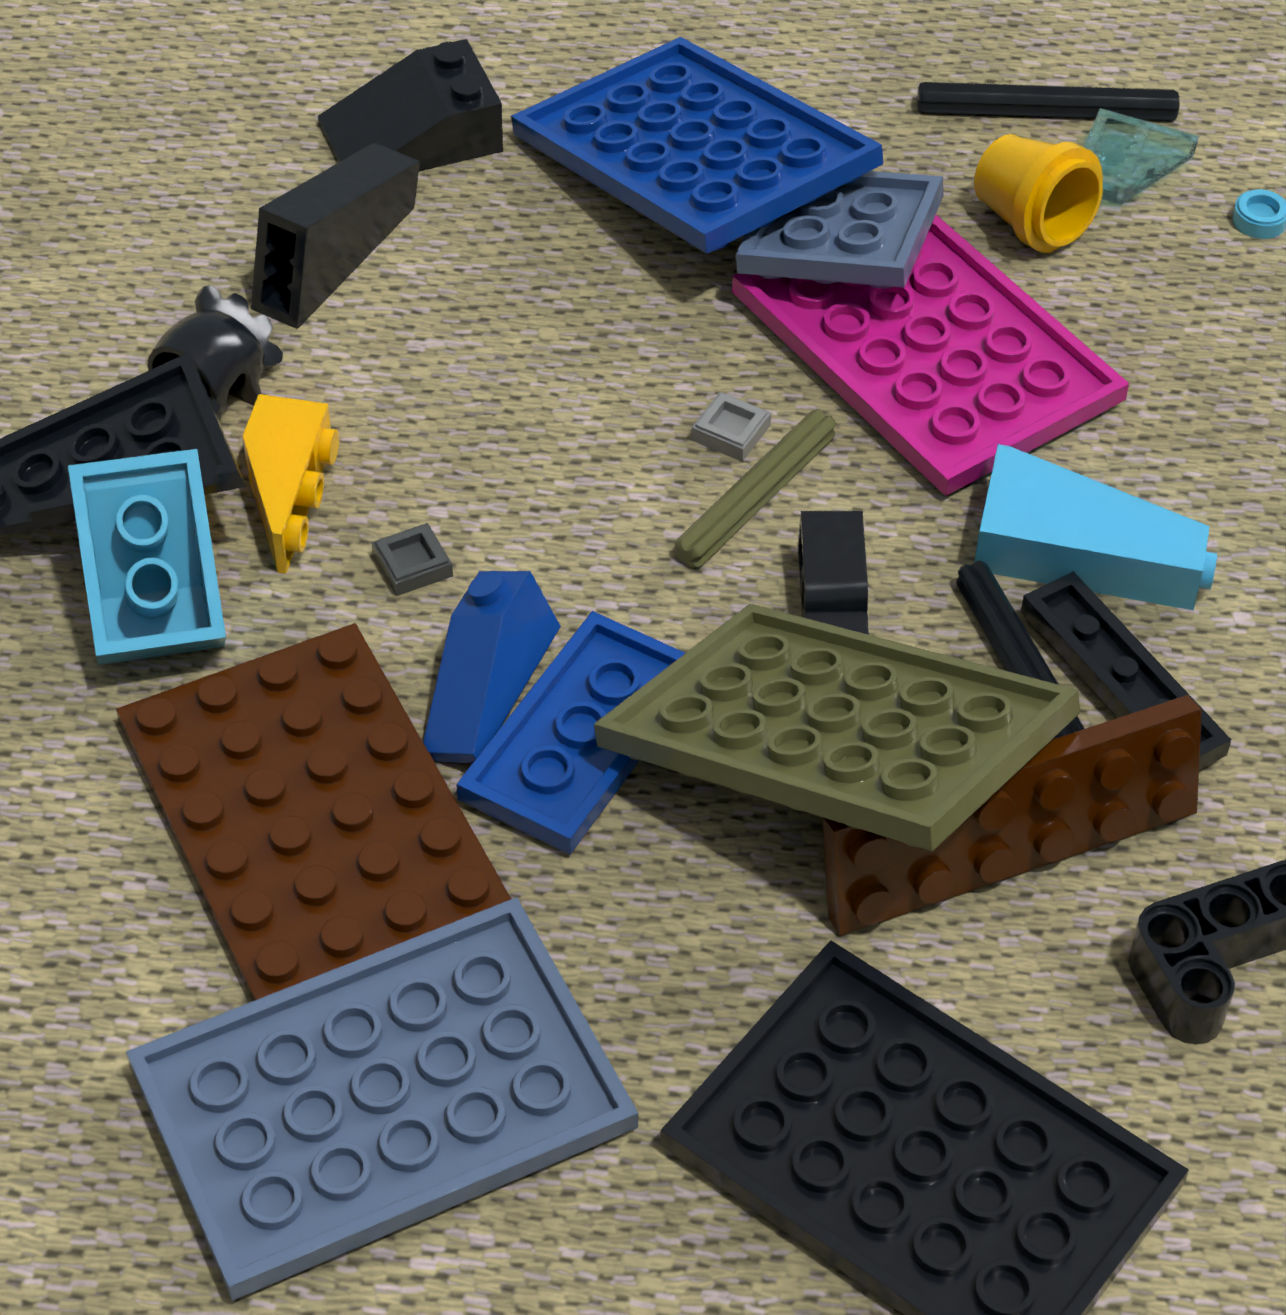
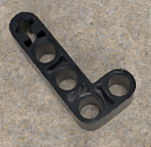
[1128,859,1286,1045]

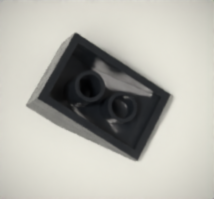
[318,39,503,172]

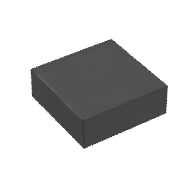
[371,523,453,596]

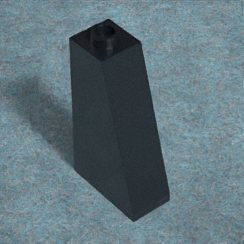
[251,143,420,329]

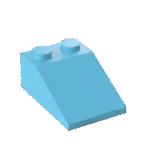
[68,449,226,665]

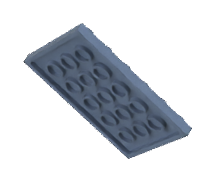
[126,897,638,1301]

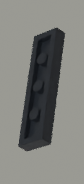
[1021,571,1232,770]

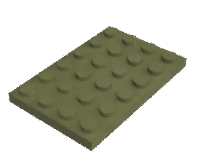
[594,604,1080,851]

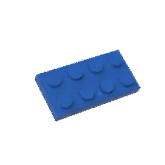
[456,611,685,855]

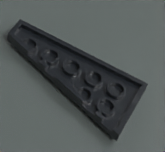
[0,353,246,536]

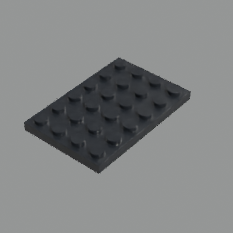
[660,940,1189,1315]

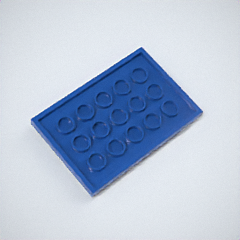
[511,37,883,254]

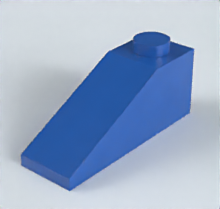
[423,571,561,763]

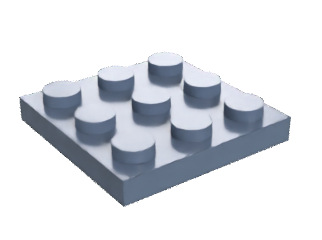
[736,171,944,289]

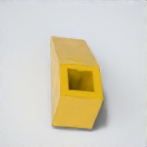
[242,394,339,574]

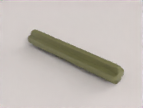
[675,409,836,569]

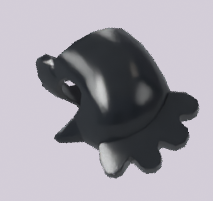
[147,285,283,422]

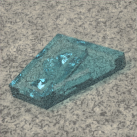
[1084,108,1200,205]

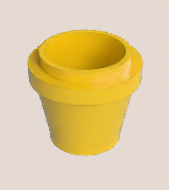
[974,134,1103,253]

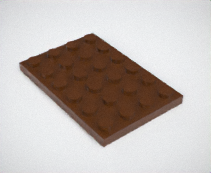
[116,623,511,1001]

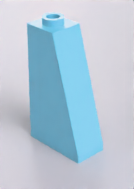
[975,444,1217,610]

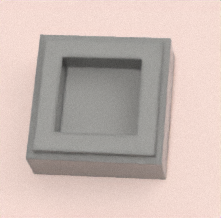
[691,392,771,462]

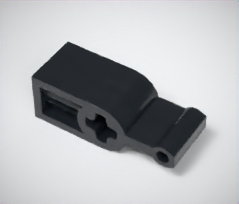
[797,511,869,635]

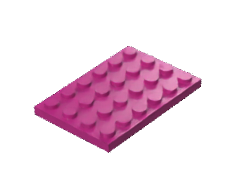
[732,215,1129,496]

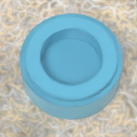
[1232,189,1286,239]

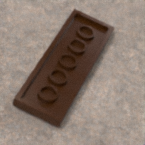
[822,695,1202,936]

